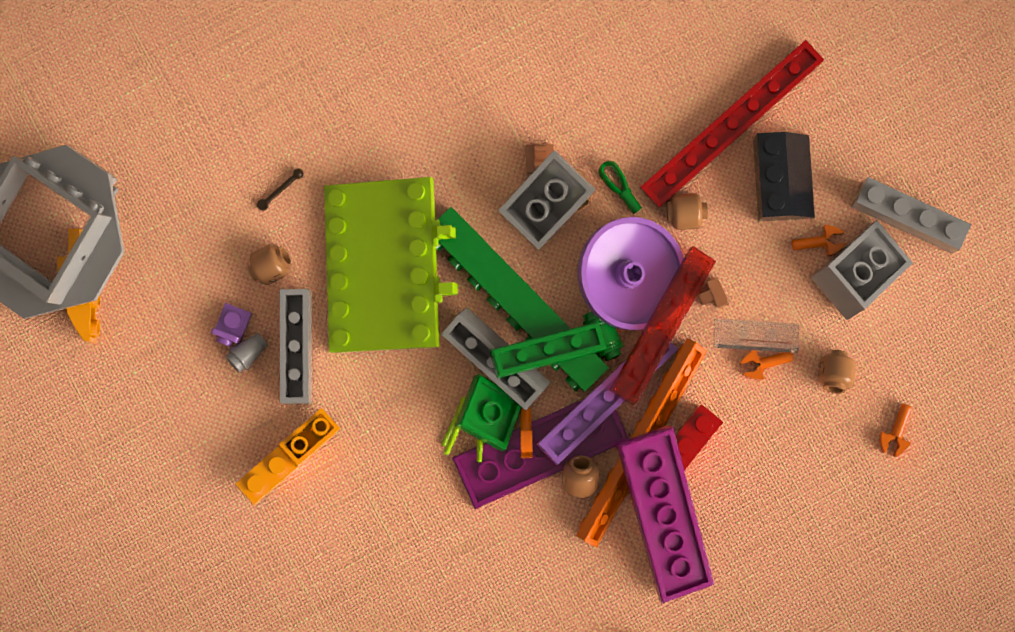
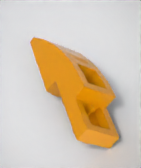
[57,228,101,343]
[235,408,340,506]

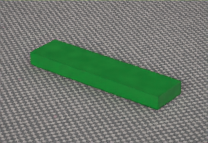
[489,322,607,379]

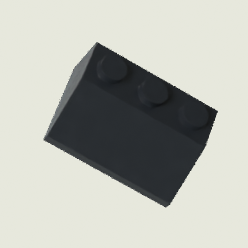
[753,132,815,222]

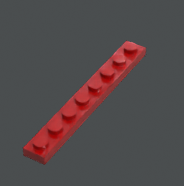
[640,40,824,209]

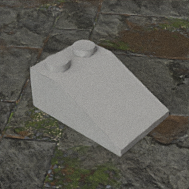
[498,150,596,250]
[811,221,913,320]

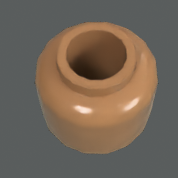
[667,193,708,230]
[248,244,292,285]
[818,350,856,394]
[562,455,600,498]

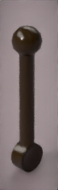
[257,168,304,211]

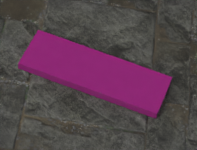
[452,399,629,509]
[616,425,714,604]

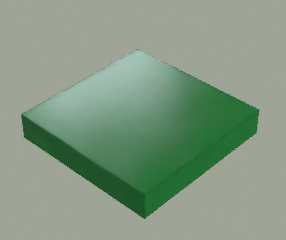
[455,374,522,451]

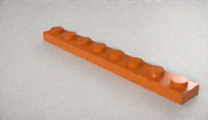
[576,338,707,548]

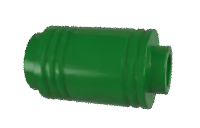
[582,311,625,361]

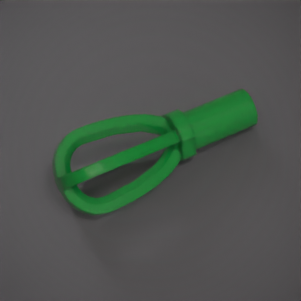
[598,160,642,214]

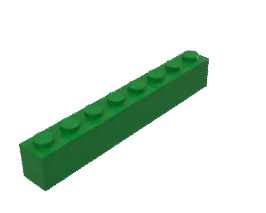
[436,207,609,393]

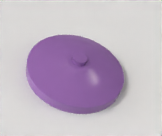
[577,217,686,330]

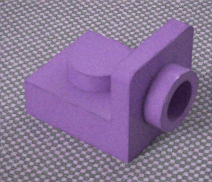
[211,303,253,347]

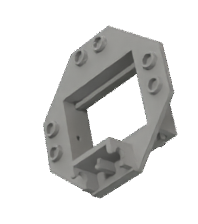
[0,145,125,319]

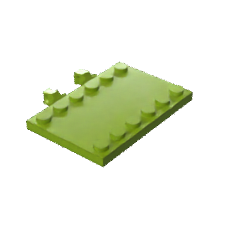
[324,177,458,353]

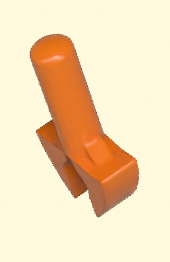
[791,225,846,257]
[739,349,793,380]
[879,404,912,457]
[520,408,532,458]

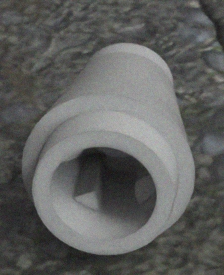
[225,333,268,373]

